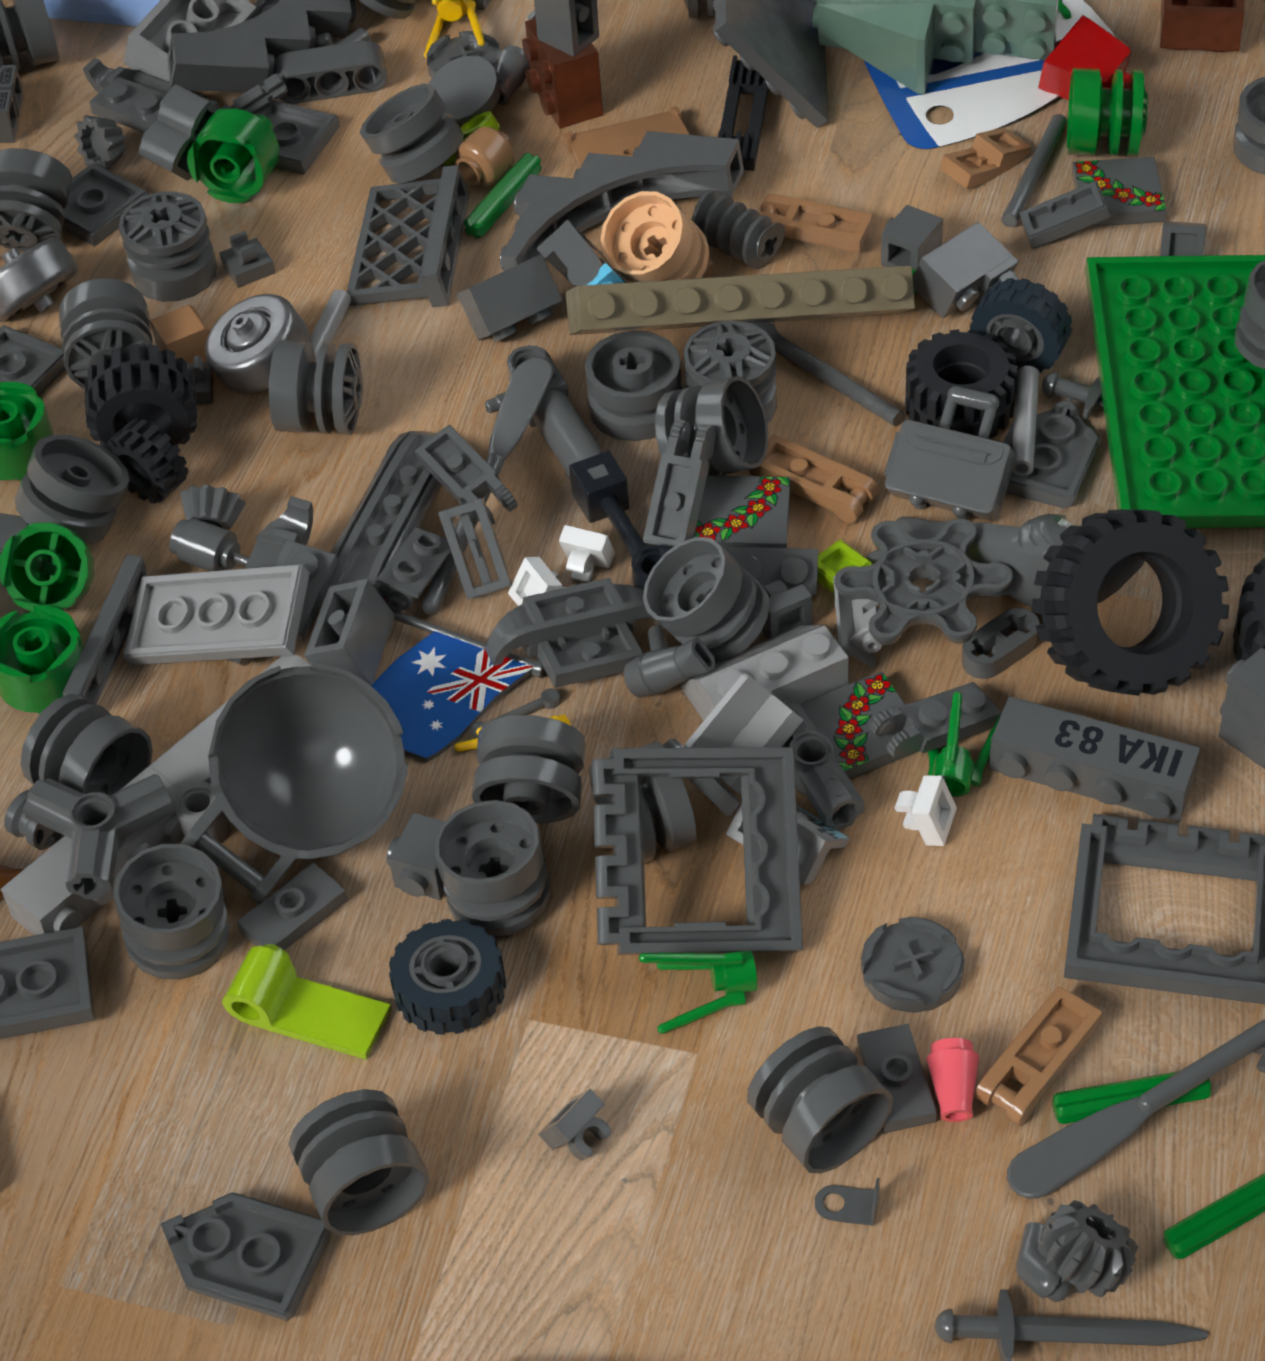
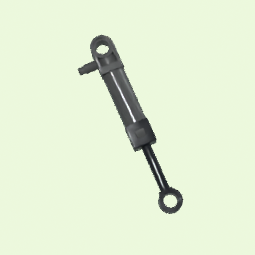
[485,345,671,590]

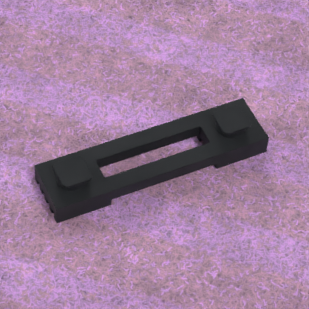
[718,55,769,171]

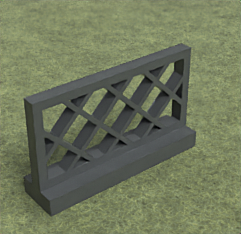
[347,165,470,307]

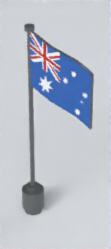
[169,518,546,762]

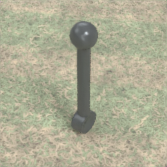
[470,688,560,739]

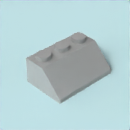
[123,0,256,83]
[678,625,849,721]

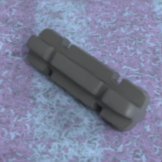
[221,74,288,115]

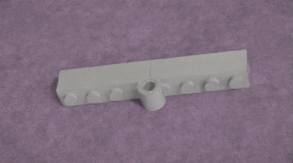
[1,653,311,935]

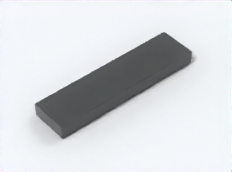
[63,554,147,705]

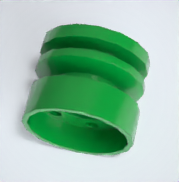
[1067,68,1148,157]

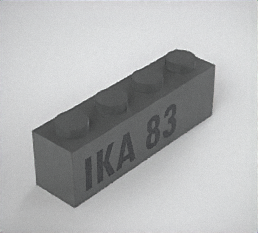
[989,696,1200,822]

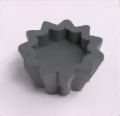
[74,115,126,170]
[180,484,245,531]

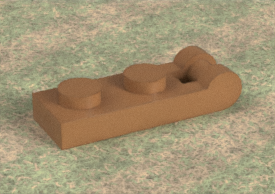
[759,194,873,253]
[749,434,879,524]
[974,986,1103,1126]

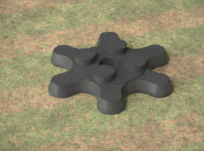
[834,519,1013,645]

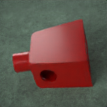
[1038,15,1131,100]

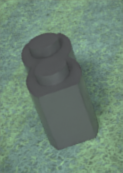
[138,84,220,181]

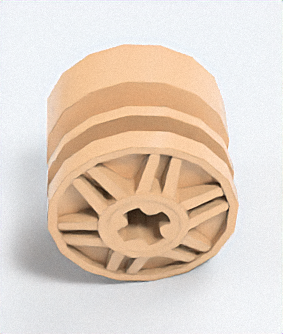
[600,191,710,283]

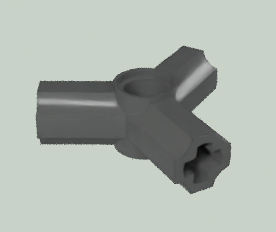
[23,774,176,899]

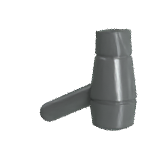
[624,625,715,698]

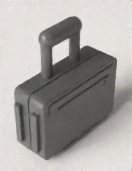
[884,386,1016,521]

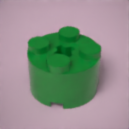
[187,109,280,203]
[0,381,54,481]
[0,605,84,715]

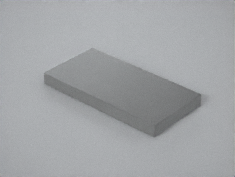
[123,564,310,665]

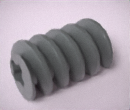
[692,189,785,269]

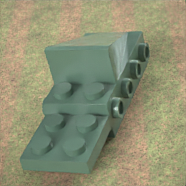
[811,0,1058,94]

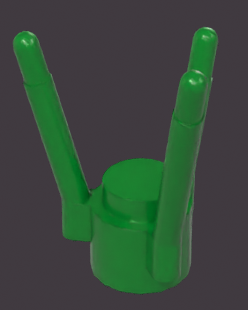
[928,691,1001,797]
[639,950,757,1034]

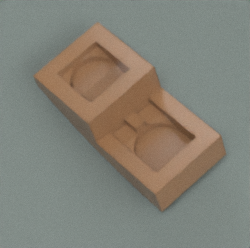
[940,127,1031,189]

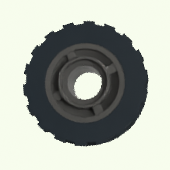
[970,278,1072,373]
[389,919,506,1035]

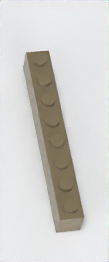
[566,266,915,335]

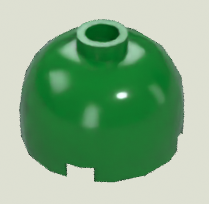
[0,523,94,612]

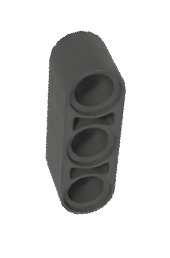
[273,41,387,104]

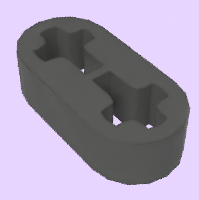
[961,608,1040,679]

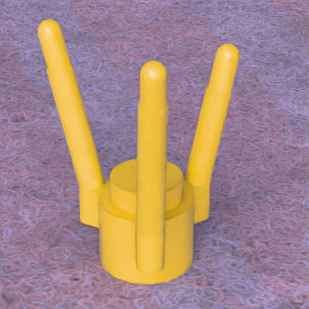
[424,0,485,59]

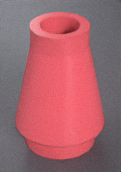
[926,1038,980,1122]

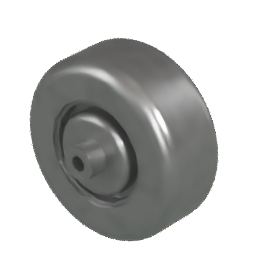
[0,238,78,322]
[205,294,309,393]

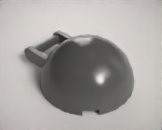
[180,662,408,904]

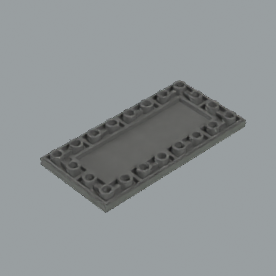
[713,0,829,128]

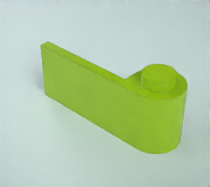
[222,944,391,1060]

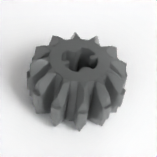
[1037,1200,1138,1297]

